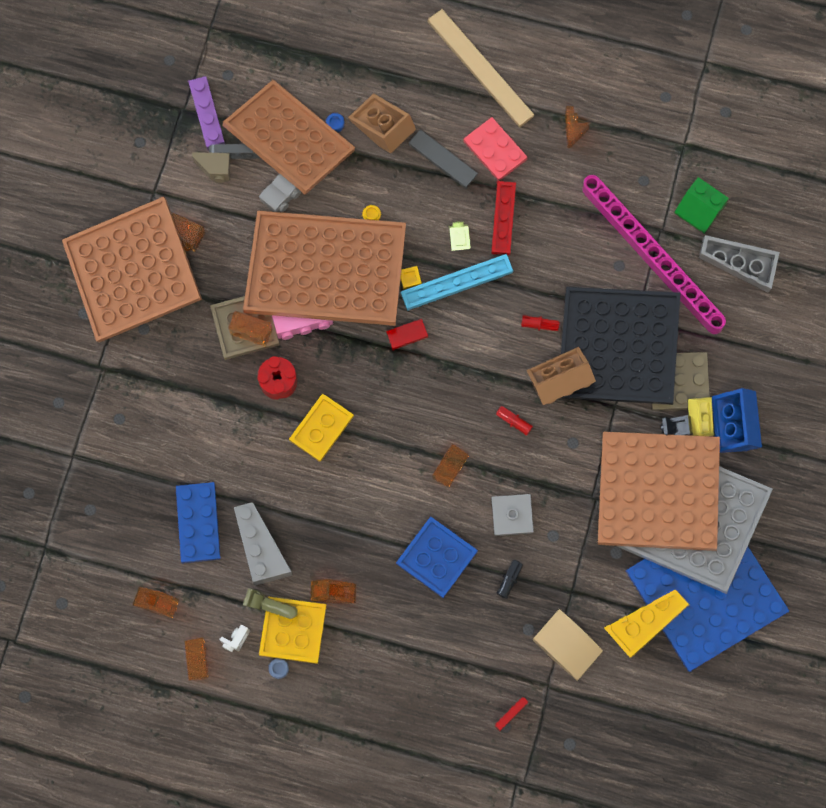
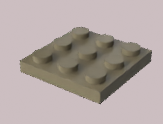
[210,296,280,360]
[651,352,710,411]

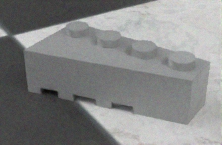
[699,235,780,292]
[234,502,293,586]

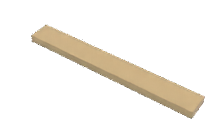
[428,9,534,128]

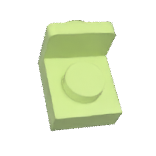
[448,222,471,251]

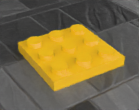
[259,597,327,664]

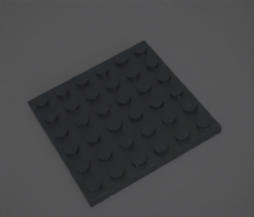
[561,287,681,405]

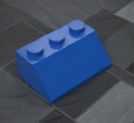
[712,388,762,453]

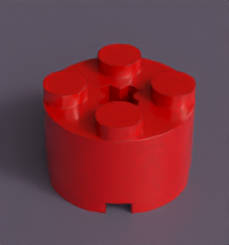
[258,356,297,400]

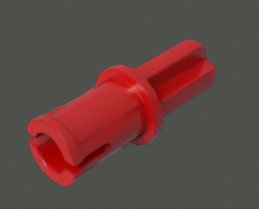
[521,315,560,331]
[496,406,533,436]

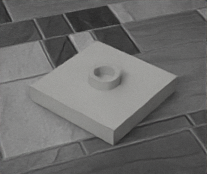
[491,494,533,536]

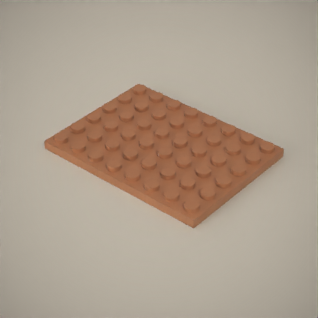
[243,211,406,326]

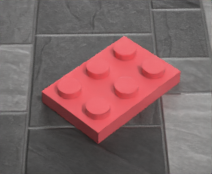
[463,117,527,181]

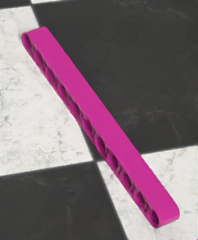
[582,175,726,334]

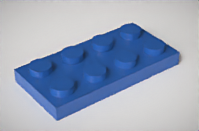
[176,482,221,563]

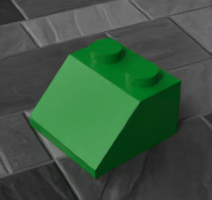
[674,177,729,234]

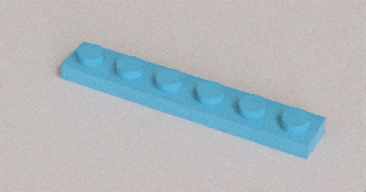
[401,254,513,311]

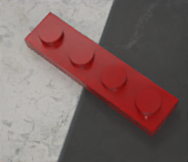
[491,181,516,255]

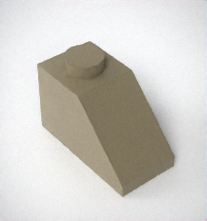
[192,152,231,183]

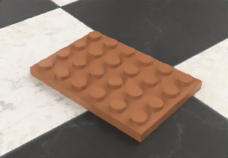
[223,80,355,195]

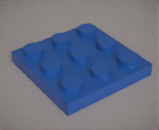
[396,516,478,598]

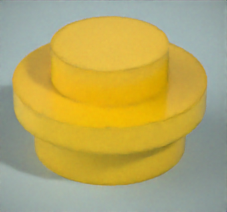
[362,205,381,221]

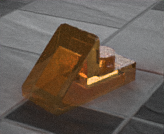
[565,106,590,148]

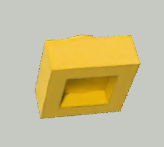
[401,266,422,290]

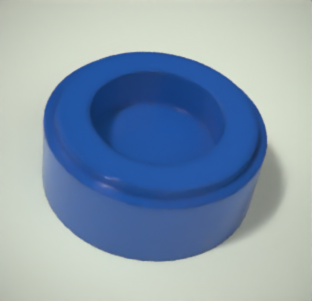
[326,113,345,133]

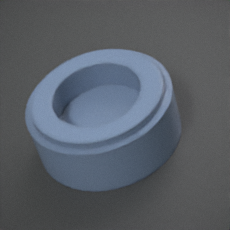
[269,659,289,679]

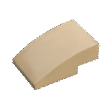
[533,609,603,681]

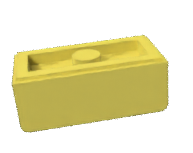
[688,397,714,436]

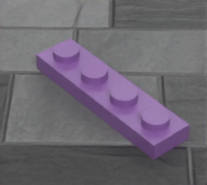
[189,76,225,150]

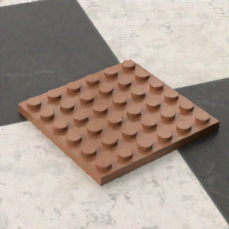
[62,197,202,343]
[598,432,720,551]

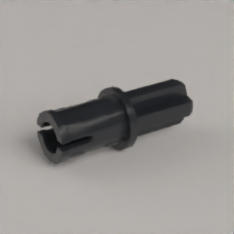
[496,560,523,599]

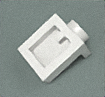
[220,625,250,652]

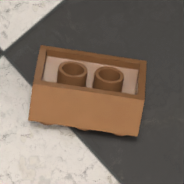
[526,347,596,405]

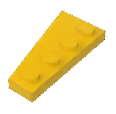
[604,590,690,658]

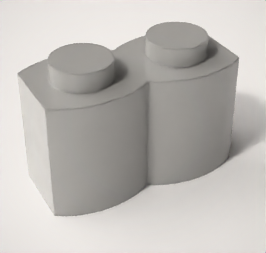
[259,174,301,213]

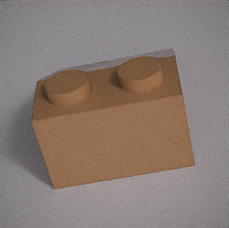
[348,93,416,153]

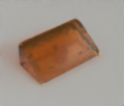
[432,443,469,488]
[185,637,209,681]

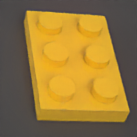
[289,394,354,462]

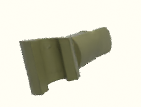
[243,588,298,619]

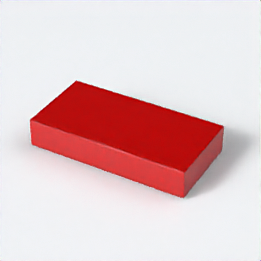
[386,319,428,350]
[495,697,528,732]

